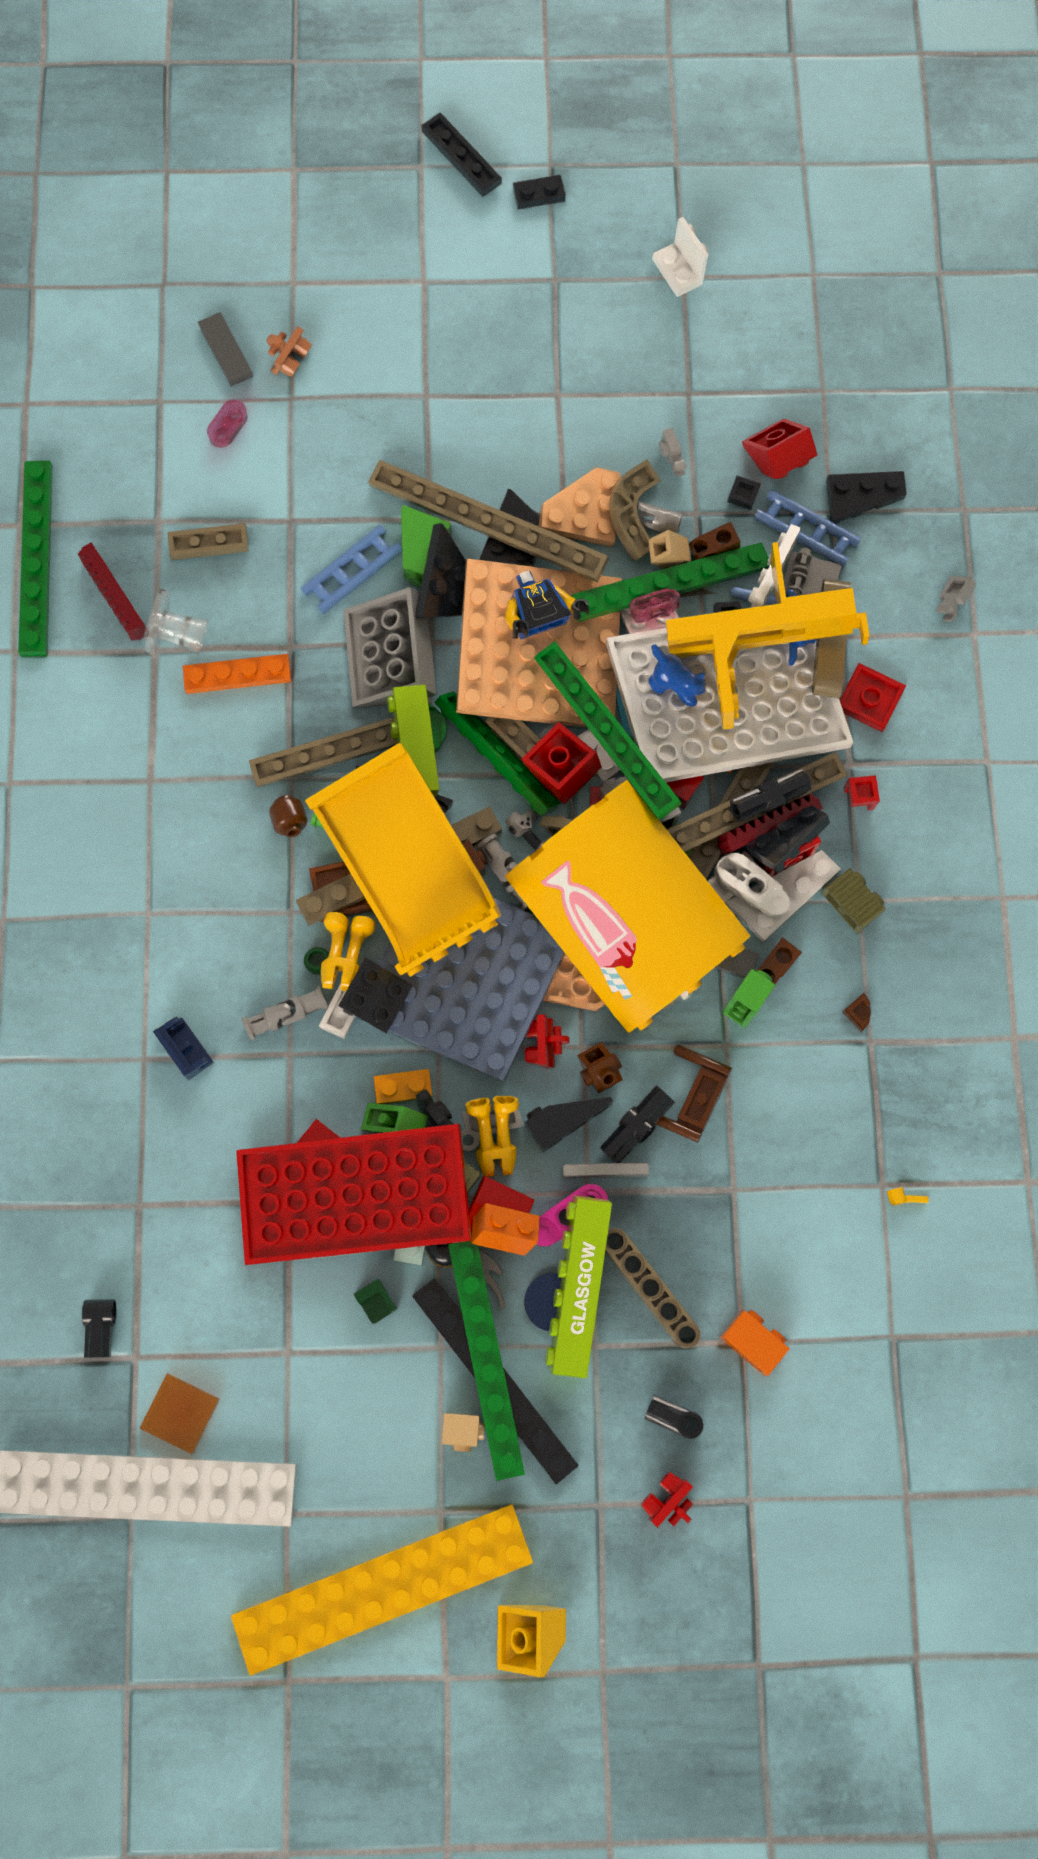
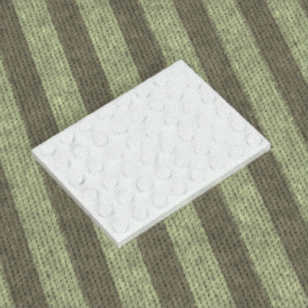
[606,628,854,782]

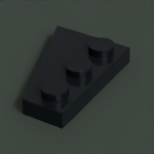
[826,471,907,524]
[746,805,830,874]

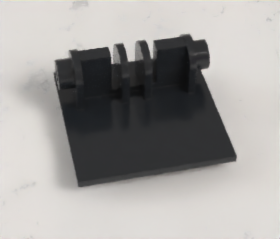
[338,957,413,1034]

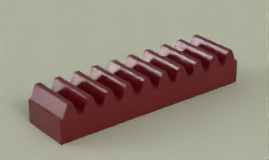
[78,542,149,641]
[717,793,823,856]

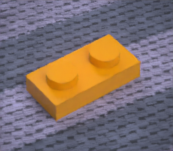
[374,1069,433,1104]

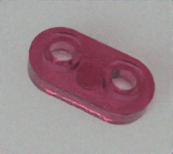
[207,400,248,448]
[629,589,680,622]

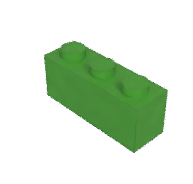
[722,969,776,1028]

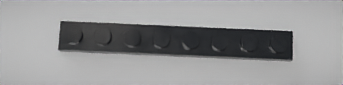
[412,1278,579,1485]

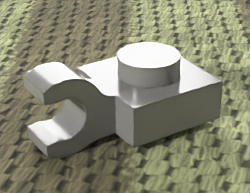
[937,576,977,622]

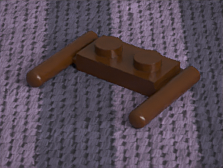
[656,1045,732,1143]

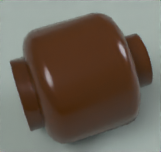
[269,795,308,837]

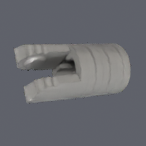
[637,501,683,533]

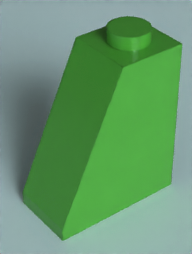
[401,505,452,586]

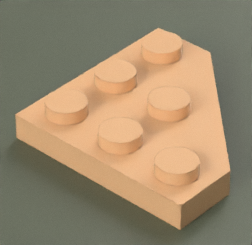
[539,467,620,547]
[543,954,606,1011]

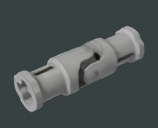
[476,834,530,912]
[242,986,328,1041]

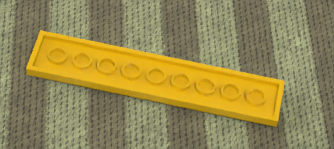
[231,1504,533,1676]

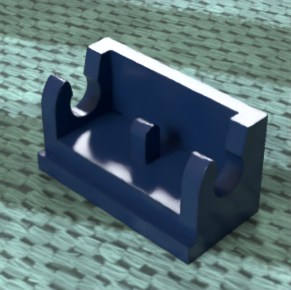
[153,1016,214,1080]

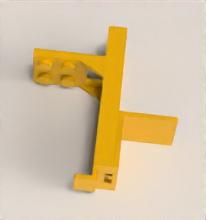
[666,542,869,730]

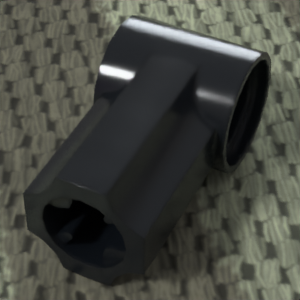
[82,1299,117,1358]
[644,1395,704,1439]

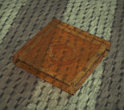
[140,1373,220,1454]

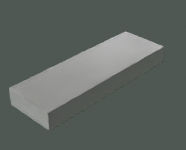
[562,1163,649,1179]

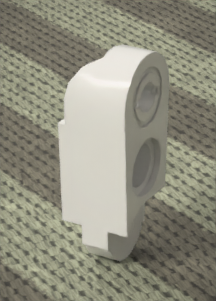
[714,853,790,917]

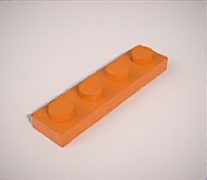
[183,654,292,694]

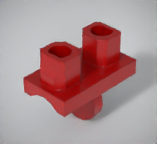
[525,1014,570,1069]
[641,1472,694,1528]

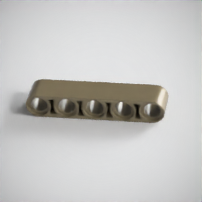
[812,579,851,698]
[605,1228,701,1348]

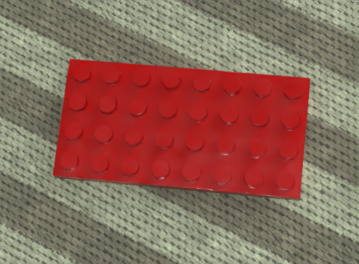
[236,1124,472,1265]

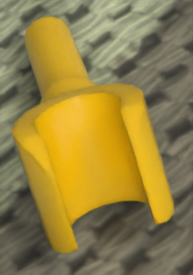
[887,1187,929,1205]

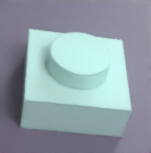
[393,1246,425,1266]

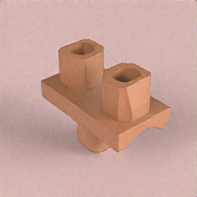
[266,326,312,377]

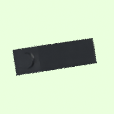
[524,1097,614,1153]

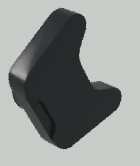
[416,1090,454,1127]

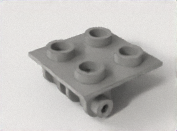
[784,548,842,596]

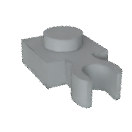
[659,428,687,477]

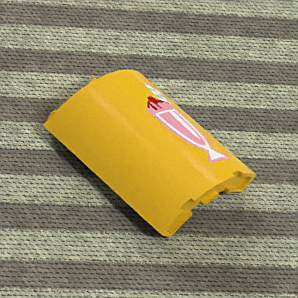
[504,780,750,1033]

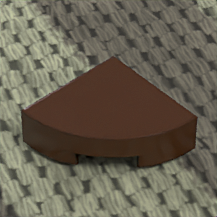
[843,993,871,1032]

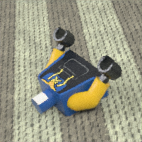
[505,571,589,640]

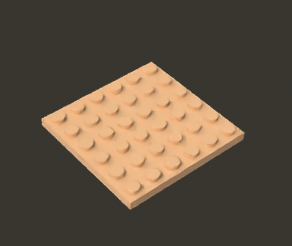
[456,558,622,728]

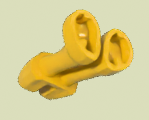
[321,912,375,991]
[466,1096,519,1177]

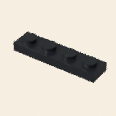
[421,112,502,197]

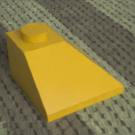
[497,1605,566,1678]

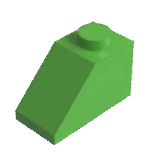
[361,1103,428,1134]

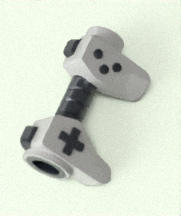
[505,809,547,851]

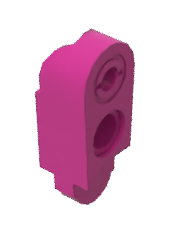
[536,1184,608,1247]

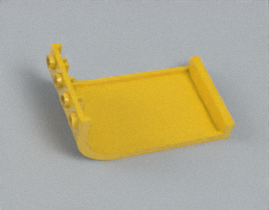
[305,743,501,977]

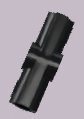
[729,769,812,822]
[600,1085,675,1163]

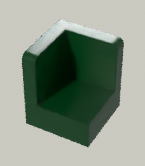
[353,1279,398,1324]

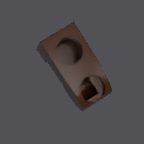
[689,521,740,561]
[756,937,802,984]

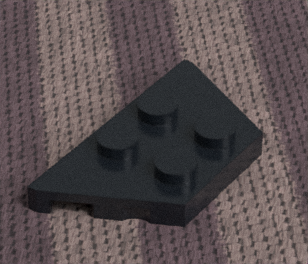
[479,489,539,567]
[415,523,466,619]

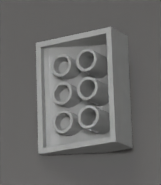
[344,587,437,708]

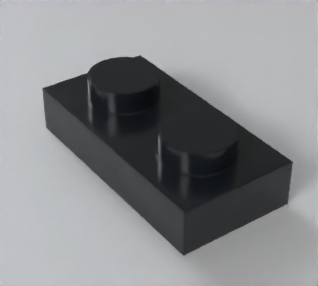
[513,174,566,210]

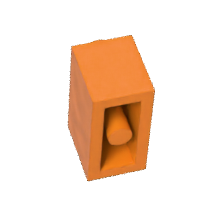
[471,1203,539,1256]
[719,1310,790,1376]

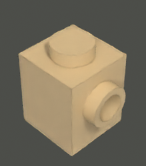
[648,530,691,569]
[442,1413,485,1452]

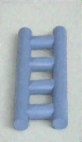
[754,489,861,568]
[301,525,402,614]

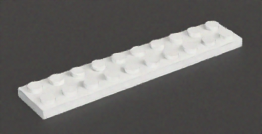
[0,1450,296,1527]

